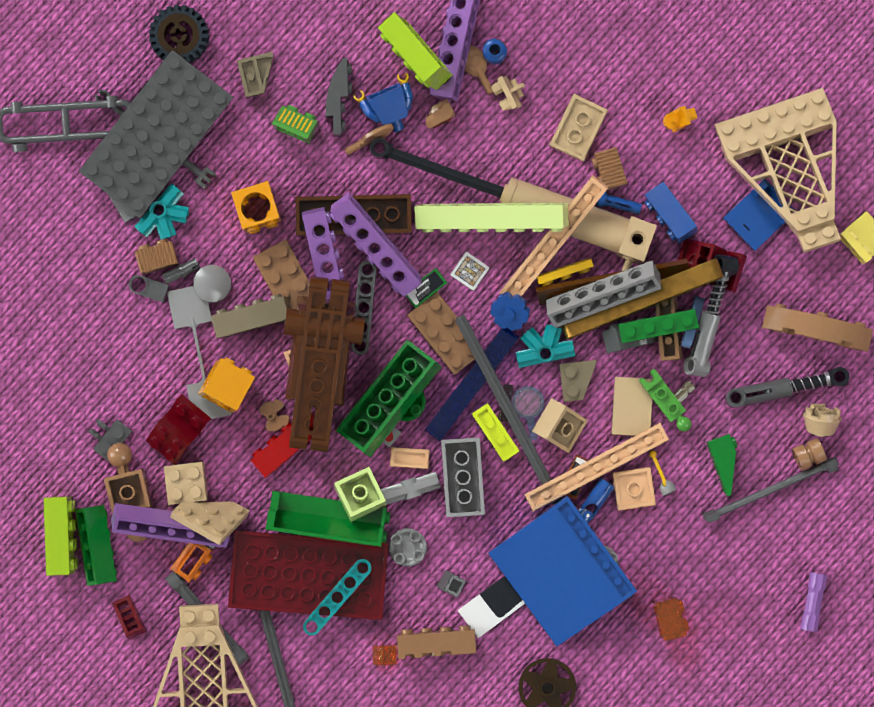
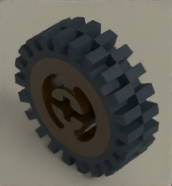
[149,5,209,63]

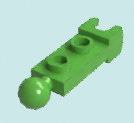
[638,369,692,432]

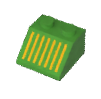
[272,105,319,144]

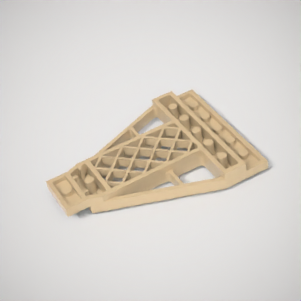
[714,88,841,253]
[153,604,259,707]

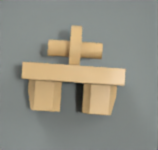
[491,76,525,111]

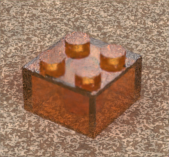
[652,596,689,641]

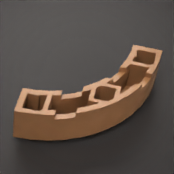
[762,303,873,352]

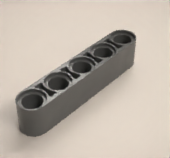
[352,261,376,355]

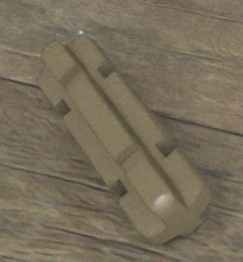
[674,380,695,403]

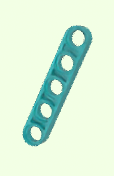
[303,559,371,636]

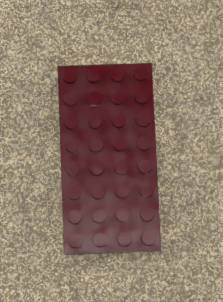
[228,530,388,620]

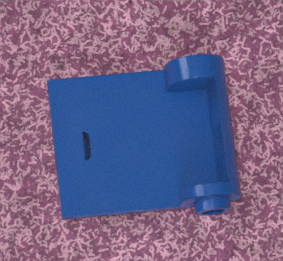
[723,179,795,251]

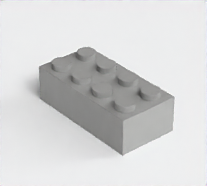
[441,437,485,517]

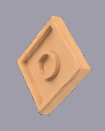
[612,467,656,511]

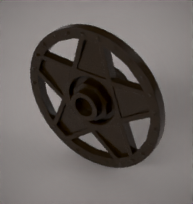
[518,658,576,707]

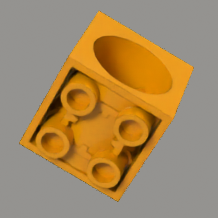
[231,181,282,234]
[198,357,255,413]

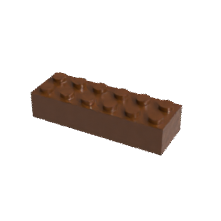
[295,194,412,237]

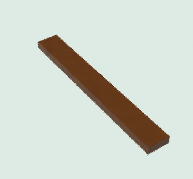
[536,259,690,306]

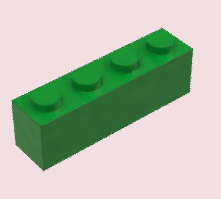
[619,309,699,343]
[75,505,117,586]

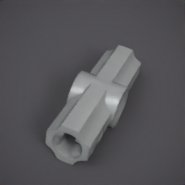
[381,472,441,505]

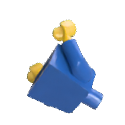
[353,73,413,132]

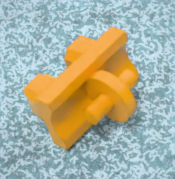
[663,106,698,133]

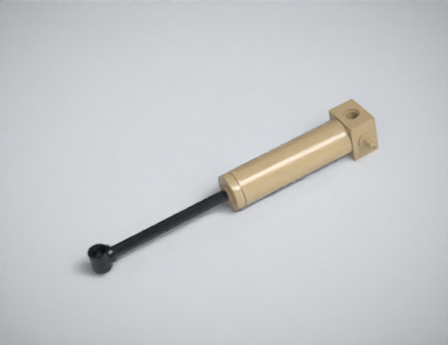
[370,138,657,271]

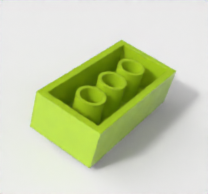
[378,12,453,90]
[43,496,78,576]

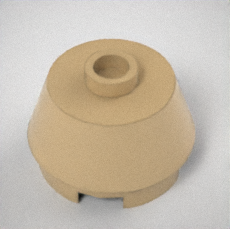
[803,404,842,437]

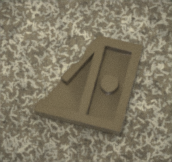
[237,52,274,98]

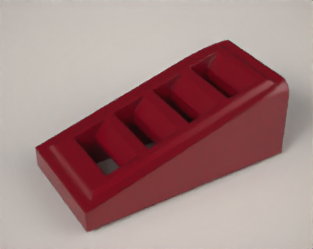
[112,595,147,639]

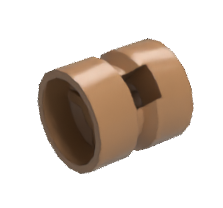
[792,438,827,471]

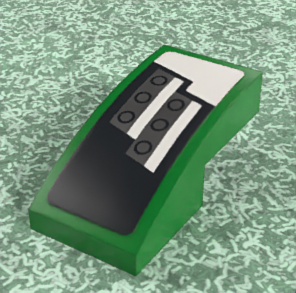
[406,268,448,308]

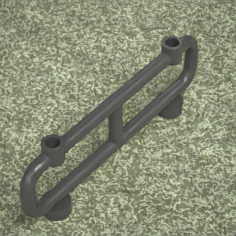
[0,96,131,152]

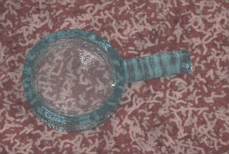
[512,386,544,440]

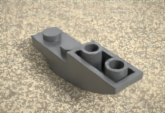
[325,58,352,137]

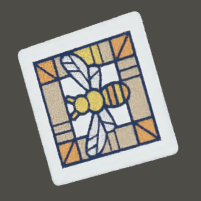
[451,252,489,291]

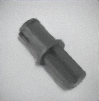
[162,258,200,284]

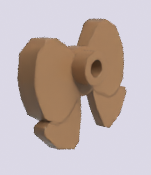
[259,399,289,431]

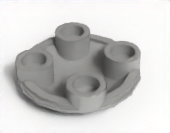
[194,265,231,302]
[389,528,427,566]

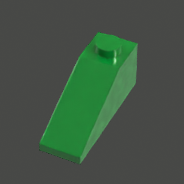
[706,434,737,496]

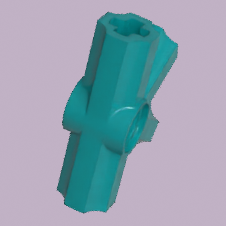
[134,183,189,240]
[516,324,575,368]

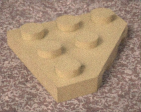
[170,502,249,545]

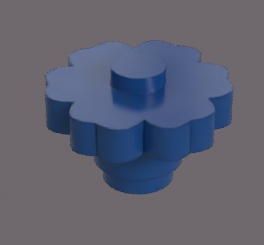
[490,292,530,331]

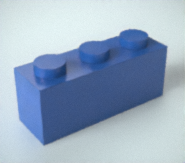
[644,182,698,244]

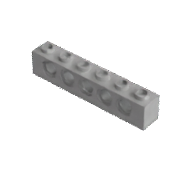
[546,260,662,328]

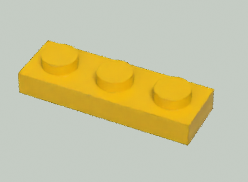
[536,258,594,286]

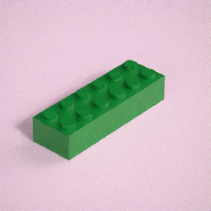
[336,340,441,458]

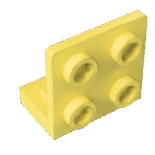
[839,212,874,265]

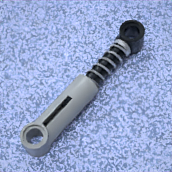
[684,254,739,377]

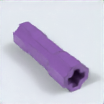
[800,572,827,632]

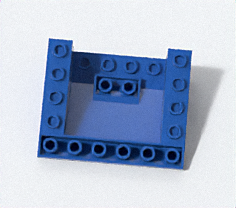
[488,496,637,646]

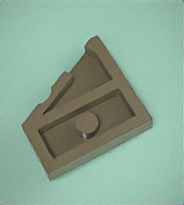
[559,360,597,402]

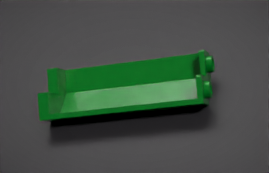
[265,491,390,547]

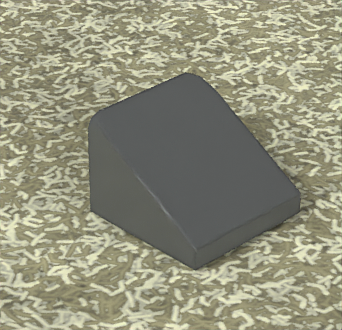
[437,570,466,598]

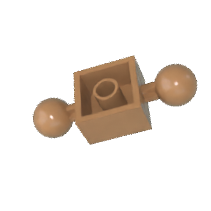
[104,443,153,542]

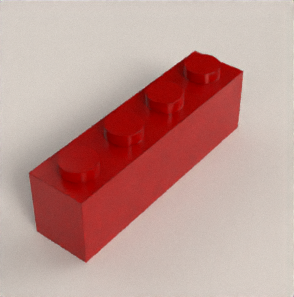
[250,412,314,478]

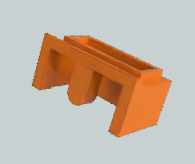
[170,543,213,582]

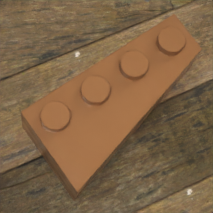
[397,625,476,659]

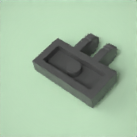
[88,419,132,461]

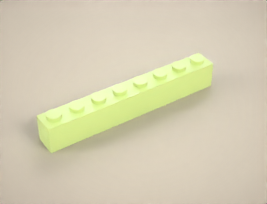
[414,203,569,232]

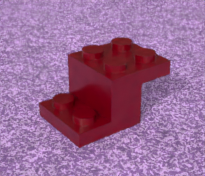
[678,239,747,293]
[146,394,211,465]

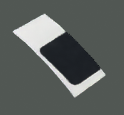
[457,575,525,638]

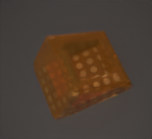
[373,645,396,665]

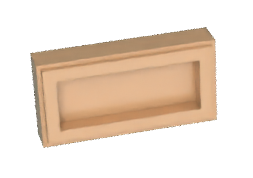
[390,447,430,469]

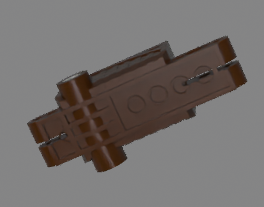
[283,276,365,452]

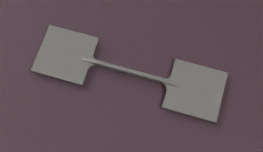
[167,286,232,419]

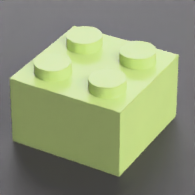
[334,467,386,522]

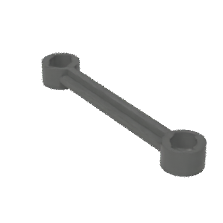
[165,571,250,665]

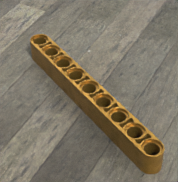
[561,259,724,340]

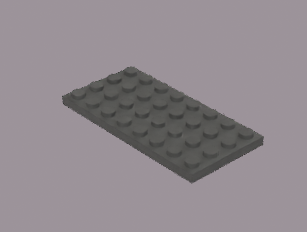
[78,50,234,218]

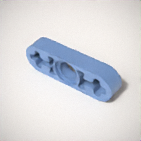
[680,296,705,349]

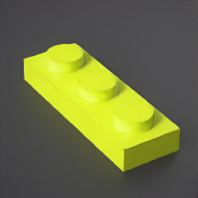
[472,403,519,462]

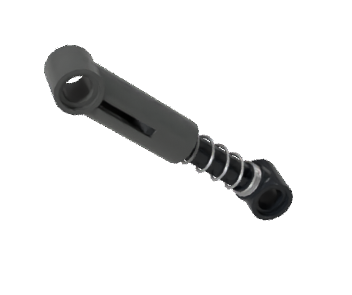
[725,367,850,408]

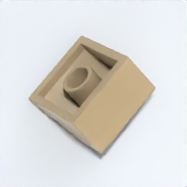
[532,398,588,453]

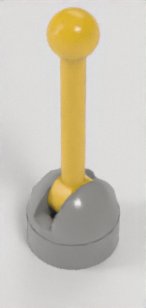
[649,450,677,496]

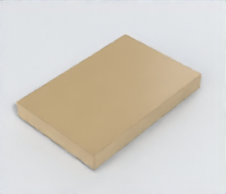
[549,94,608,162]
[611,377,653,436]

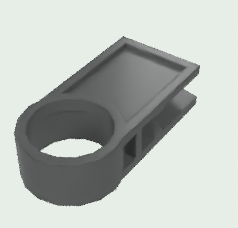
[129,275,169,303]

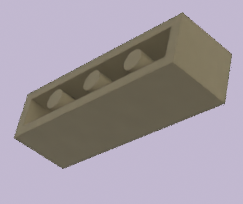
[211,294,291,338]

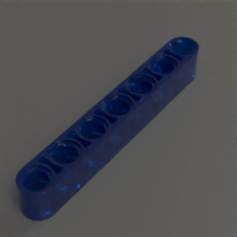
[424,327,519,442]

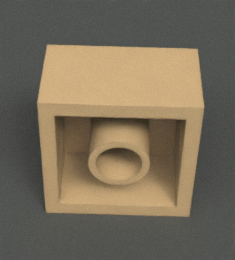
[164,462,209,505]

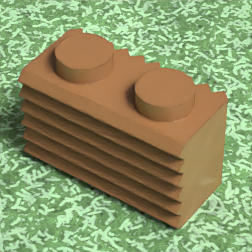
[591,147,627,191]
[135,239,179,275]

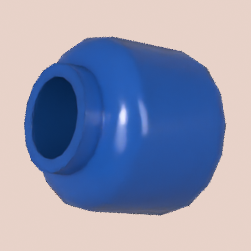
[482,38,507,65]

